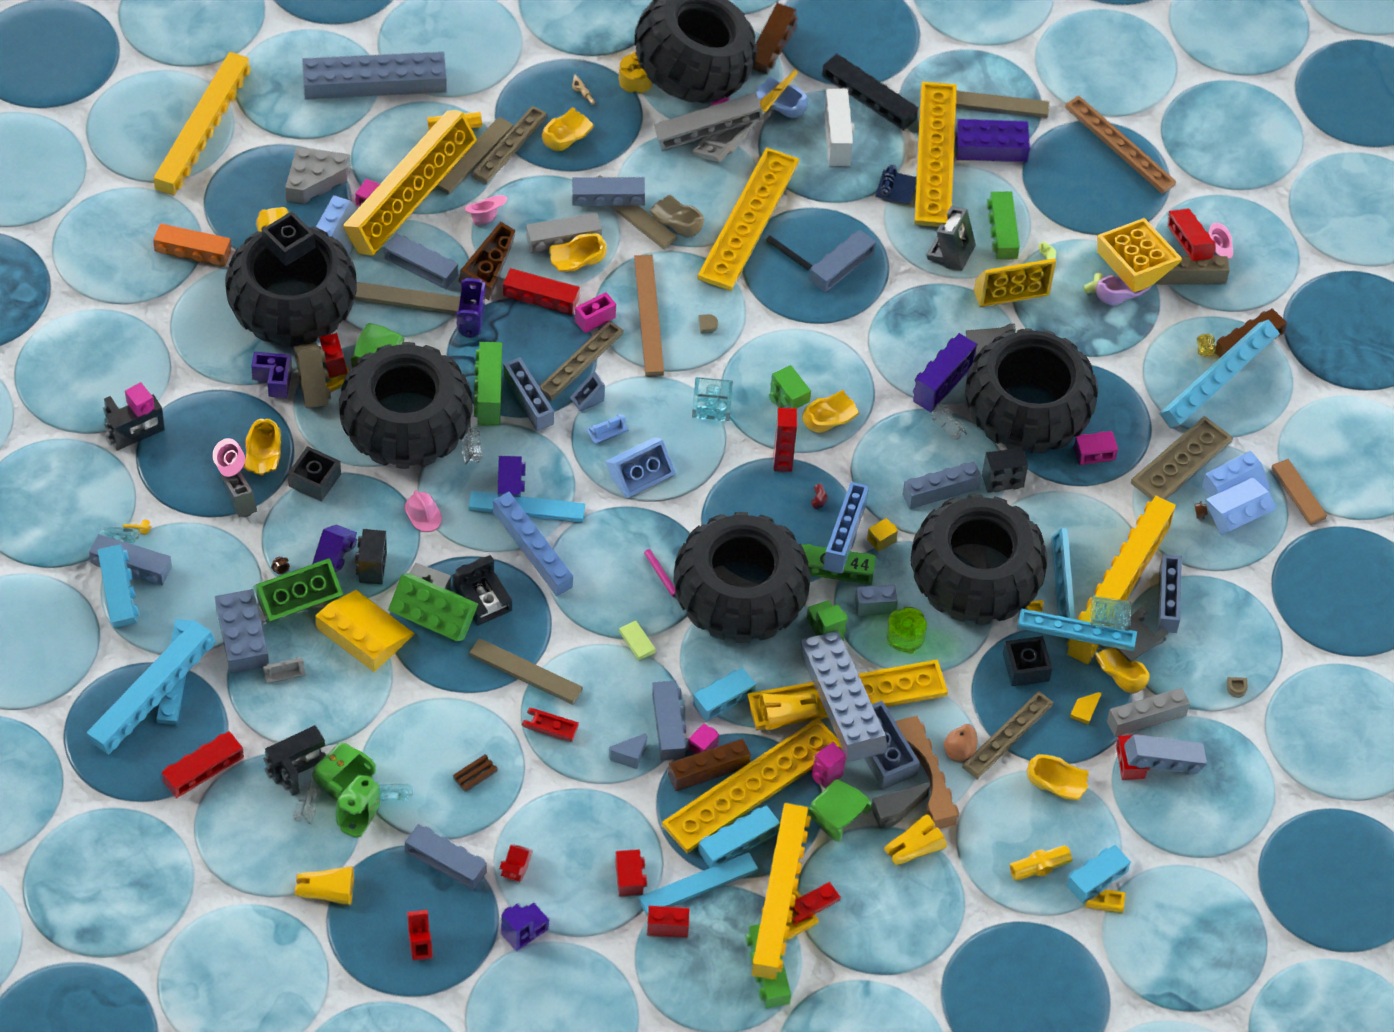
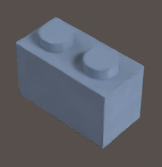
[855,585,898,616]

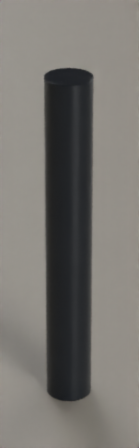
[766,235,812,271]

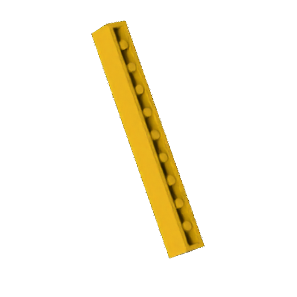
[153,52,251,196]
[751,803,811,980]

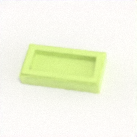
[619,621,656,661]

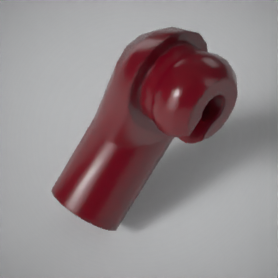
[811,483,828,509]

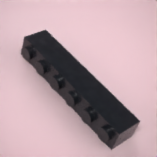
[822,53,918,131]

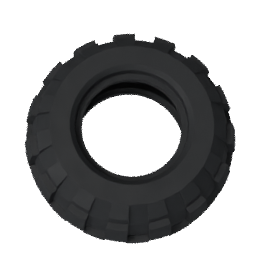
[634,0,757,103]
[225,226,357,346]
[965,328,1098,454]
[339,342,473,469]
[910,494,1048,624]
[673,512,811,643]

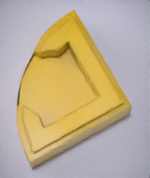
[1025,600,1044,613]

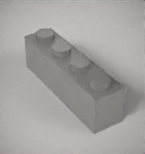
[526,213,602,253]
[1107,688,1190,737]

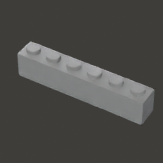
[654,93,764,151]

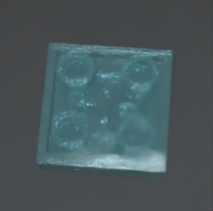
[1090,596,1131,631]

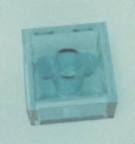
[692,377,733,421]

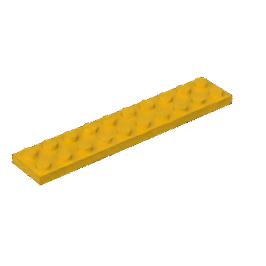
[914,82,957,227]
[697,147,799,291]
[747,659,948,731]
[662,718,842,854]

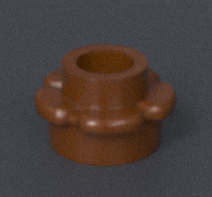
[1194,501,1208,519]
[271,557,290,575]

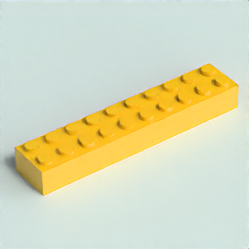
[343,111,477,256]
[1066,495,1176,665]

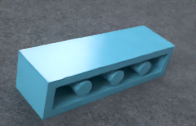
[97,544,139,628]
[698,805,780,868]

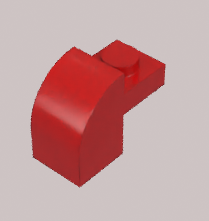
[499,844,533,882]
[407,910,433,961]

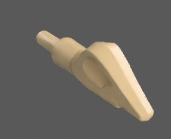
[572,74,595,105]

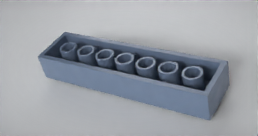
[302,52,447,99]
[801,631,887,762]

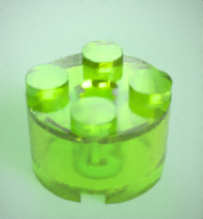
[886,607,927,654]

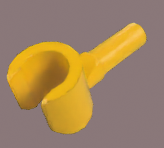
[123,519,152,535]

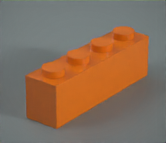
[153,223,232,266]

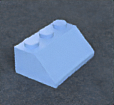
[316,195,358,255]
[605,438,676,498]
[1202,451,1270,497]
[1205,478,1277,535]

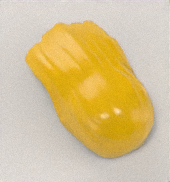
[542,107,594,151]
[550,234,607,271]
[802,389,859,433]
[244,419,281,475]
[1094,647,1150,694]
[1026,755,1089,800]

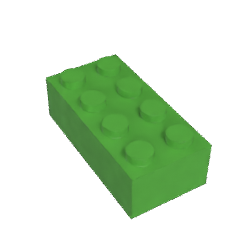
[474,342,502,425]
[253,558,343,623]
[388,573,478,641]

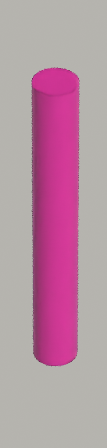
[644,549,676,597]

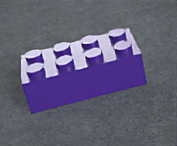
[955,119,1030,162]
[913,333,977,413]

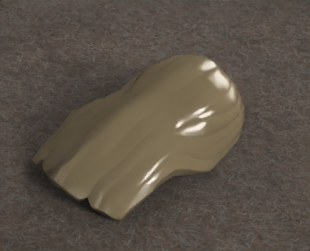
[649,195,704,237]

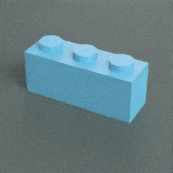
[693,667,756,722]
[1067,845,1131,903]

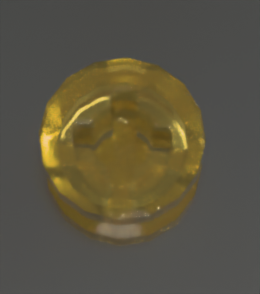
[1196,334,1216,356]

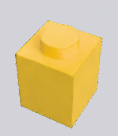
[867,518,898,552]

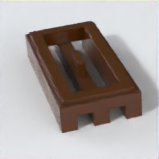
[453,754,498,792]

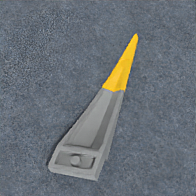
[692,70,797,163]

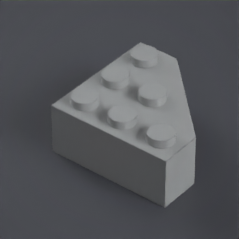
[285,147,351,204]

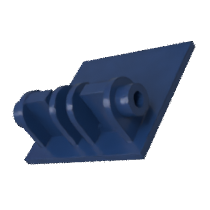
[875,164,917,205]

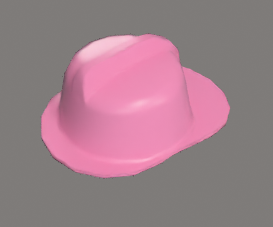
[465,195,507,226]
[1208,223,1233,259]
[213,438,245,477]
[404,490,442,532]

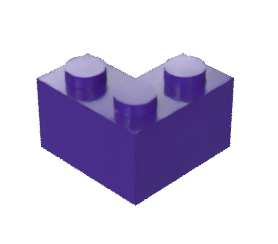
[251,352,292,398]
[497,456,526,497]
[312,524,357,572]
[501,902,549,952]

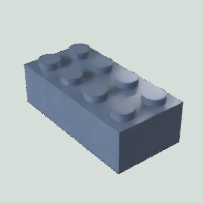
[215,589,269,674]
[864,701,920,789]

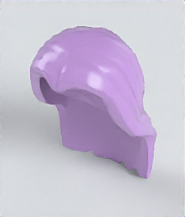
[1096,275,1152,305]

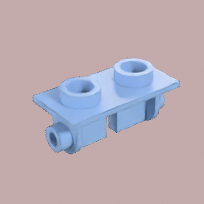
[586,414,628,444]

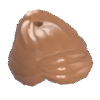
[944,724,978,762]

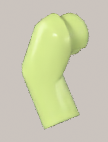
[1039,242,1056,260]
[1084,273,1103,294]

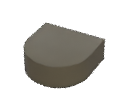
[698,314,718,333]
[1226,677,1248,698]

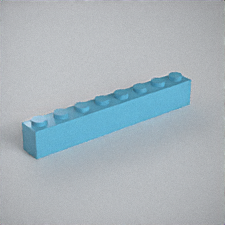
[1159,319,1280,428]
[87,620,216,755]

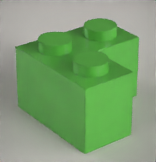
[769,365,811,408]
[806,600,848,641]

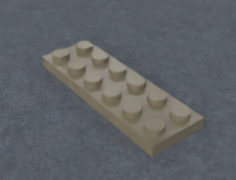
[1131,416,1233,500]

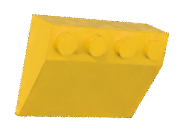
[1097,218,1182,293]
[974,258,1056,307]
[315,590,414,672]

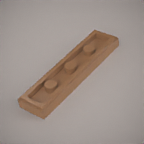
[1271,459,1327,525]

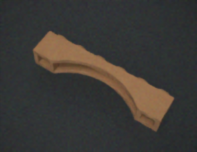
[895,715,959,829]

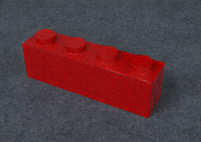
[1168,208,1216,261]
[503,268,580,315]
[773,408,797,472]
[162,731,244,799]

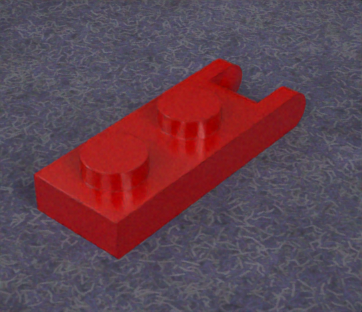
[521,707,579,742]
[789,881,841,925]

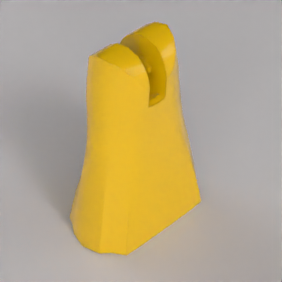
[759,693,820,731]
[884,815,947,866]
[294,866,354,905]

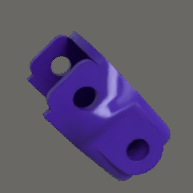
[456,278,486,338]

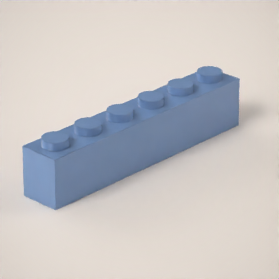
[823,482,869,574]
[493,492,573,597]

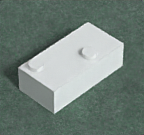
[824,89,854,166]

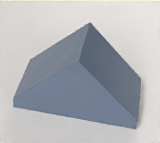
[570,371,605,411]
[609,733,647,769]

